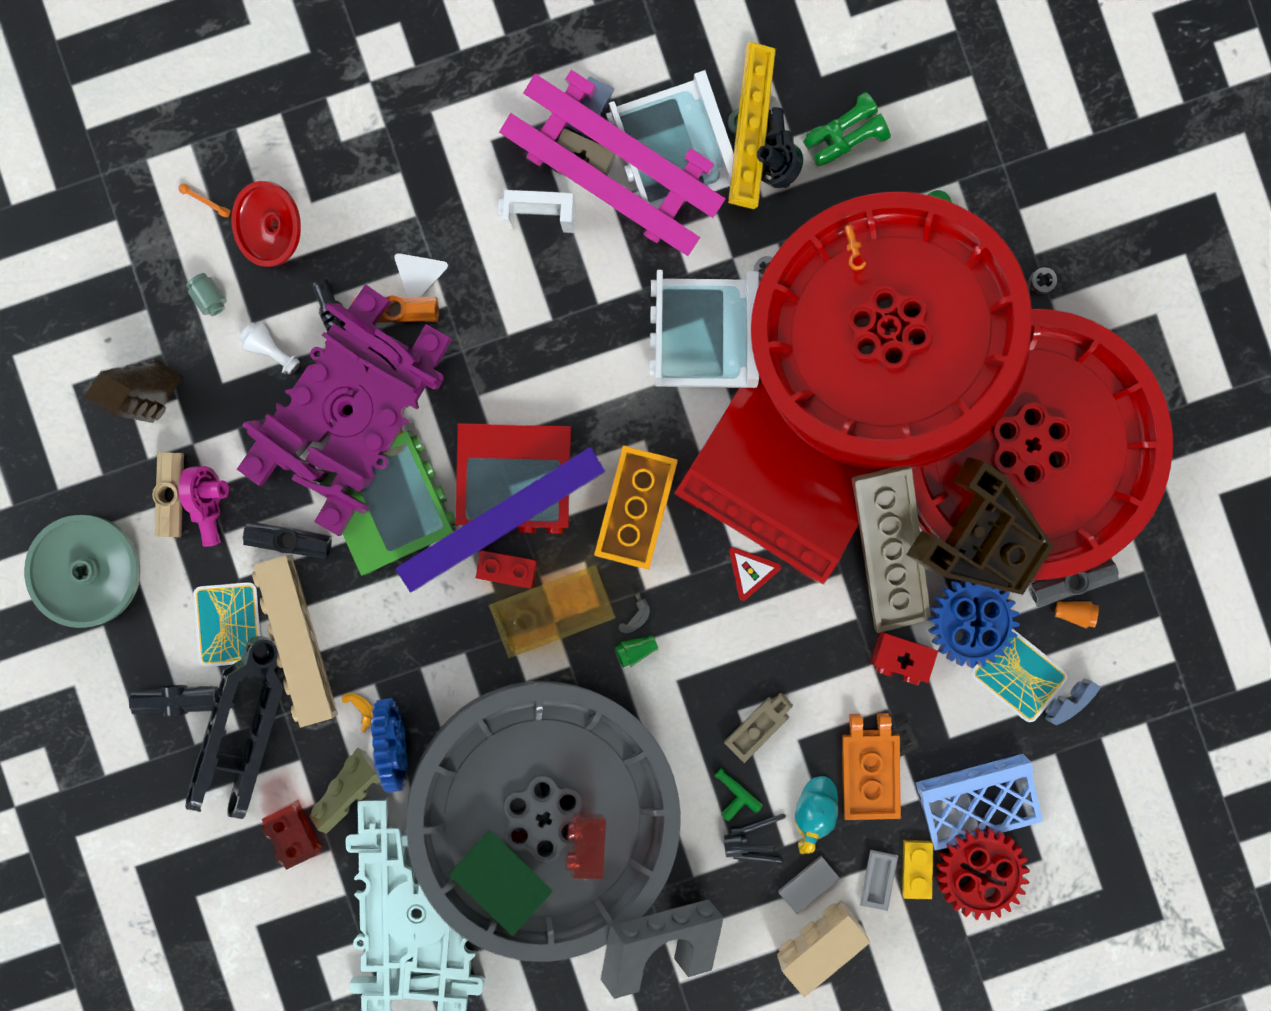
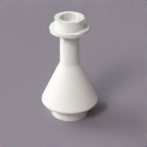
[239,322,301,375]

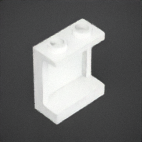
[498,190,576,233]

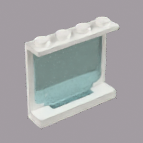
[606,70,734,209]
[650,270,759,388]

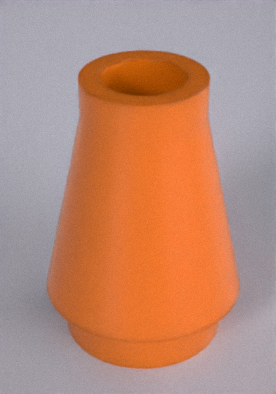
[1055,601,1099,629]

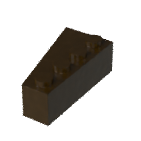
[84,359,183,423]

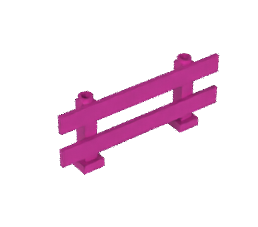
[499,70,725,256]

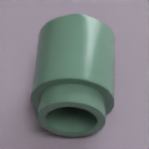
[186,273,227,316]

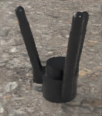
[724,814,786,863]

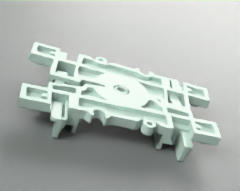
[346,798,485,1011]

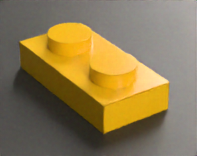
[902,840,933,899]

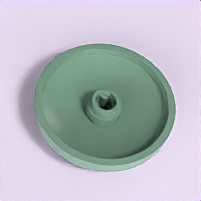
[24,515,140,628]

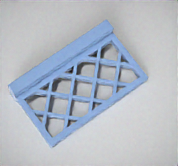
[916,754,1043,850]

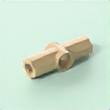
[152,452,184,537]

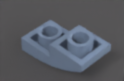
[1044,678,1101,725]

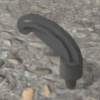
[619,593,650,633]

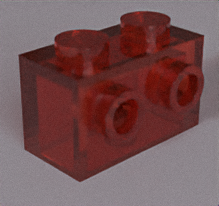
[261,799,322,870]
[566,813,606,879]

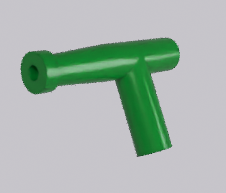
[714,767,763,822]

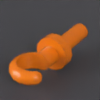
[845,225,866,270]

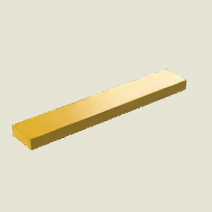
[728,41,775,209]

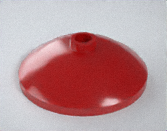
[231,181,301,267]

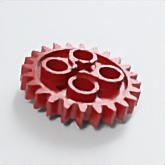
[936,827,1030,921]

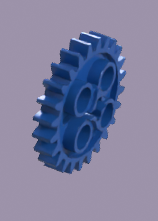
[928,581,1020,668]
[371,698,408,793]

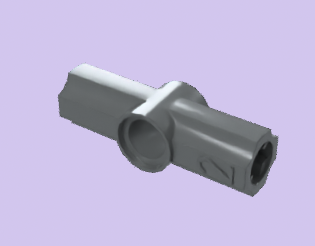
[1029,558,1119,607]

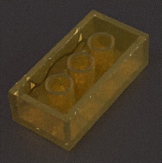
[489,564,616,658]

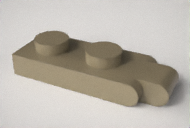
[724,693,793,763]

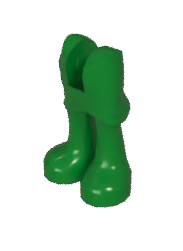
[803,92,891,167]

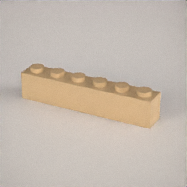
[252,555,338,728]

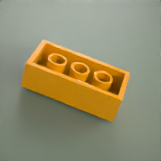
[594,446,678,570]

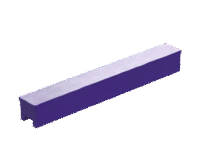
[395,447,605,593]

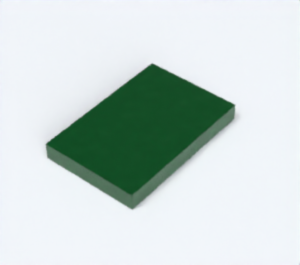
[448,830,553,936]

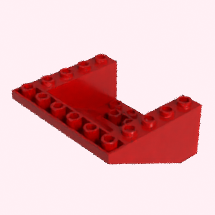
[674,381,881,585]

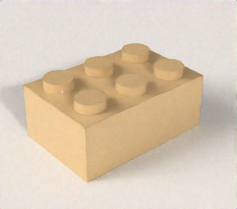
[777,901,871,997]

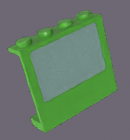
[320,431,459,576]

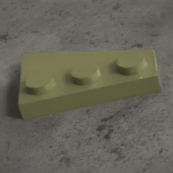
[310,748,380,834]

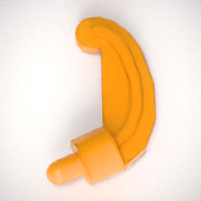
[342,693,374,733]

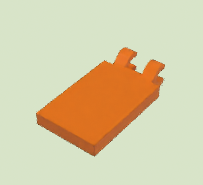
[842,713,901,820]

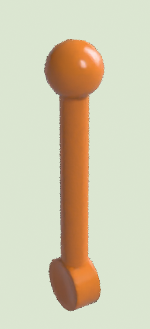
[178,183,231,217]

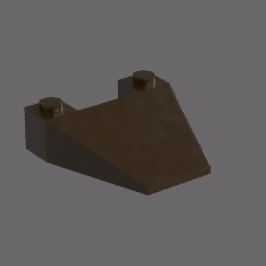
[906,457,1054,595]

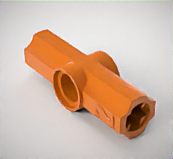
[351,295,439,324]

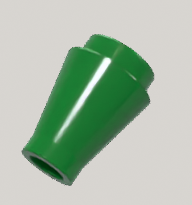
[615,635,658,668]

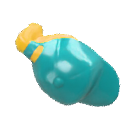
[795,776,838,854]

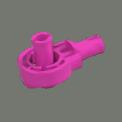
[178,466,229,547]

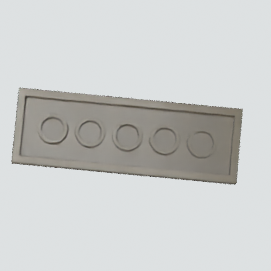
[852,466,931,633]

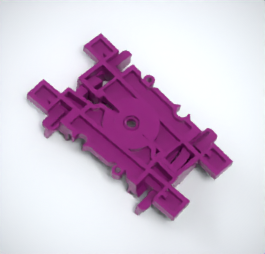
[237,284,452,536]

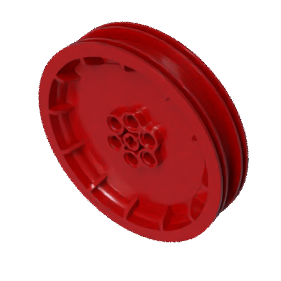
[751,192,1032,470]
[912,309,1173,580]

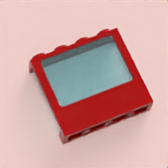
[455,424,572,533]

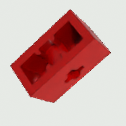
[475,550,538,589]
[870,632,939,685]

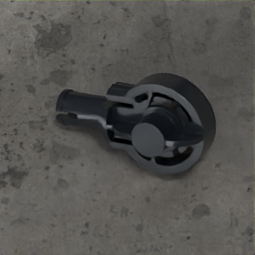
[757,107,803,188]

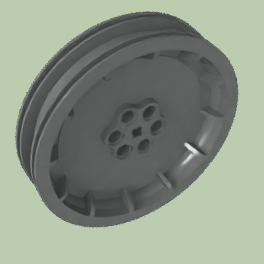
[406,681,681,962]

